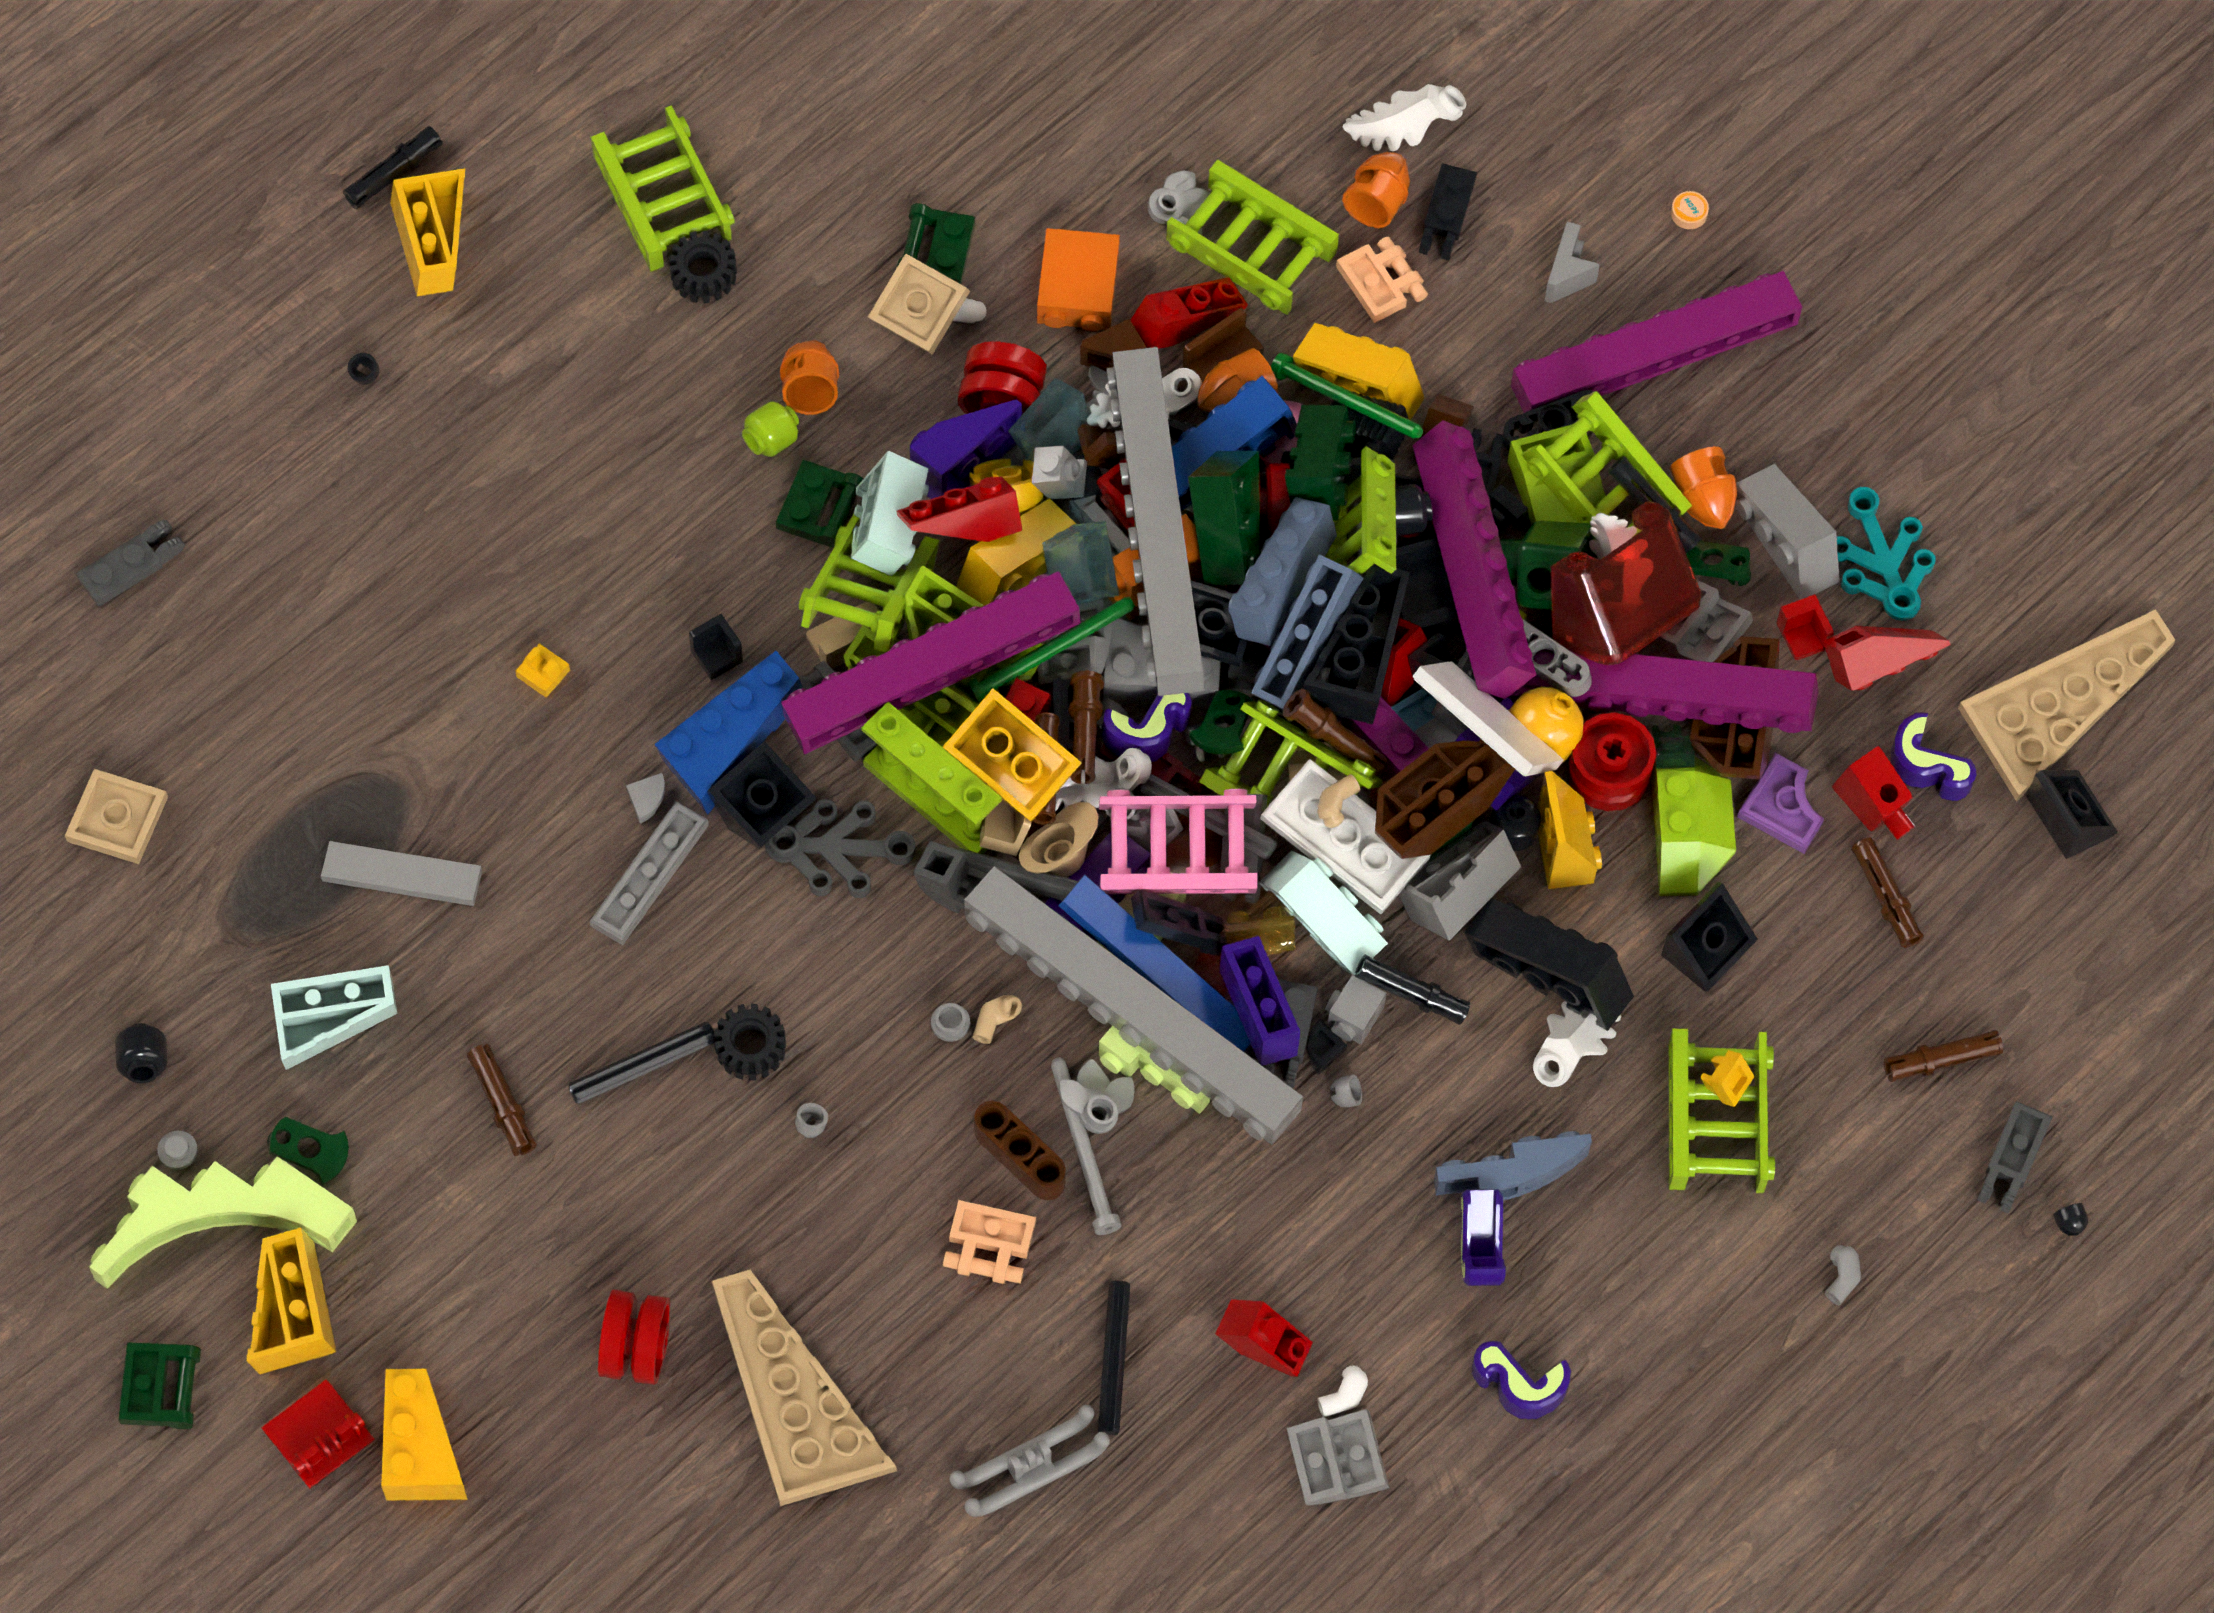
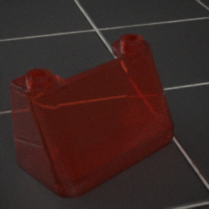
[1551,500,1701,665]

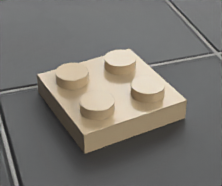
[868,254,970,355]
[65,769,168,864]

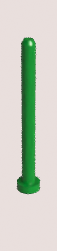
[1271,353,1423,439]
[967,597,1135,704]

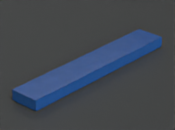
[1058,875,1250,1052]

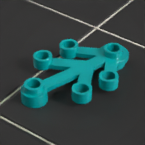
[1837,487,1936,621]

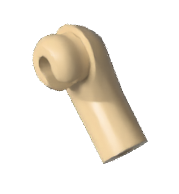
[1317,774,1361,828]
[972,995,1022,1044]

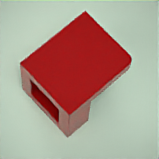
[1776,594,1834,660]

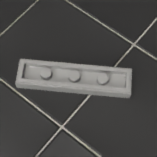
[590,801,709,945]
[321,841,482,906]

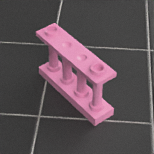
[1099,789,1257,895]

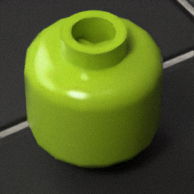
[742,401,799,457]

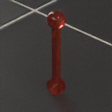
[1100,493,1134,530]

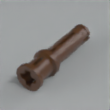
[1069,670,1105,784]
[1283,689,1387,776]

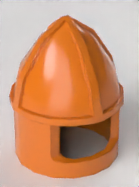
[1342,152,1410,228]
[780,340,839,415]
[1198,348,1278,412]
[1670,446,1737,529]

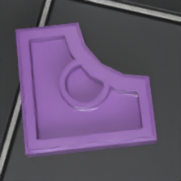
[1737,752,1824,854]

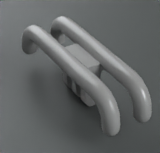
[949,1404,1110,1517]

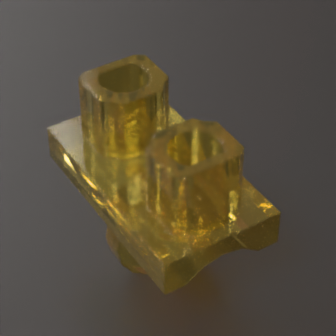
[1224,906,1296,958]

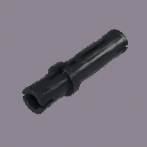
[342,126,443,210]
[1607,456,1702,553]
[1355,954,1470,1025]

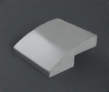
[1645,576,1753,662]
[1037,600,1112,685]
[1287,1409,1389,1506]

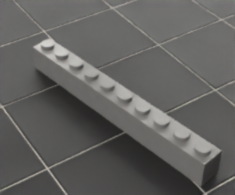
[1107,347,1204,696]
[964,866,1303,1145]

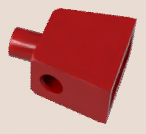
[1831,745,1916,840]

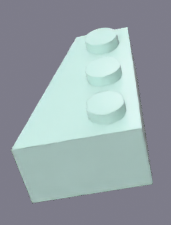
[851,451,929,576]
[1258,851,1388,975]
[271,965,398,1070]

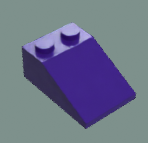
[910,399,1022,499]

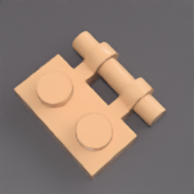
[1336,237,1428,323]
[943,1200,1036,1284]

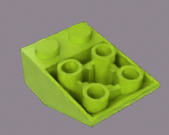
[1507,424,1611,525]

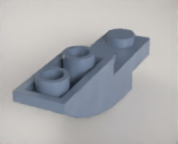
[1434,1131,1592,1201]

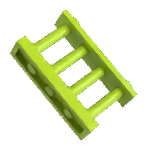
[591,105,735,272]
[1166,159,1339,315]
[1521,391,1692,540]
[1325,446,1396,576]
[798,514,939,653]
[1199,699,1383,807]
[861,702,1002,854]
[1668,1028,1775,1193]

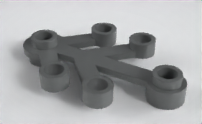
[765,799,916,898]

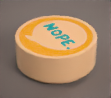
[1671,191,1709,230]

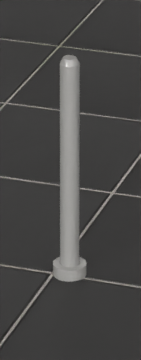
[1051,1057,1122,1235]

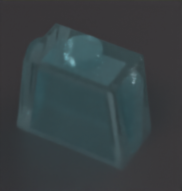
[1008,378,1089,462]
[1042,521,1119,605]

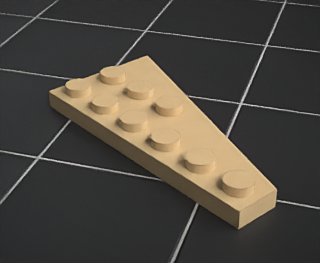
[1958,610,2175,801]
[712,1270,897,1506]

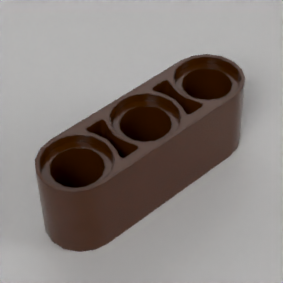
[974,1101,1066,1200]

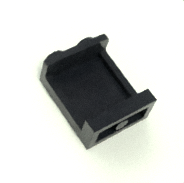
[1396,533,1462,640]

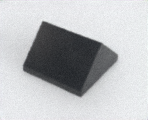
[1190,580,1248,667]
[707,741,817,849]
[2026,770,2118,859]
[1661,882,1758,992]

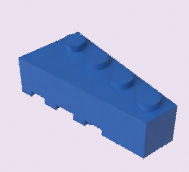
[1172,376,1297,511]
[655,651,803,815]

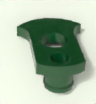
[1675,540,1751,586]
[1189,690,1253,754]
[267,1116,349,1185]

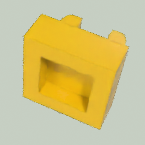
[516,643,570,698]
[1700,1050,1755,1107]

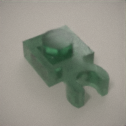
[1652,724,1695,769]

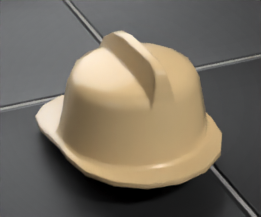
[1019,802,1099,878]

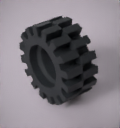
[669,231,737,303]
[714,1003,786,1081]

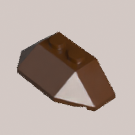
[1689,636,1780,779]
[1375,739,1515,859]

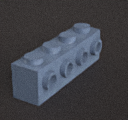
[1228,497,1337,646]
[1251,554,1364,710]

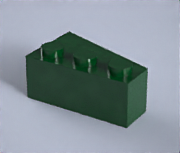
[1285,405,1356,521]
[1188,451,1261,585]

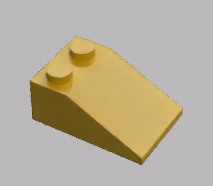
[943,688,1082,822]
[1537,771,1602,889]

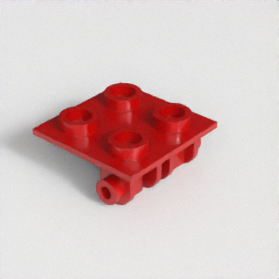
[261,1379,375,1489]

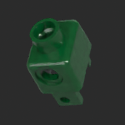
[1499,520,1622,613]

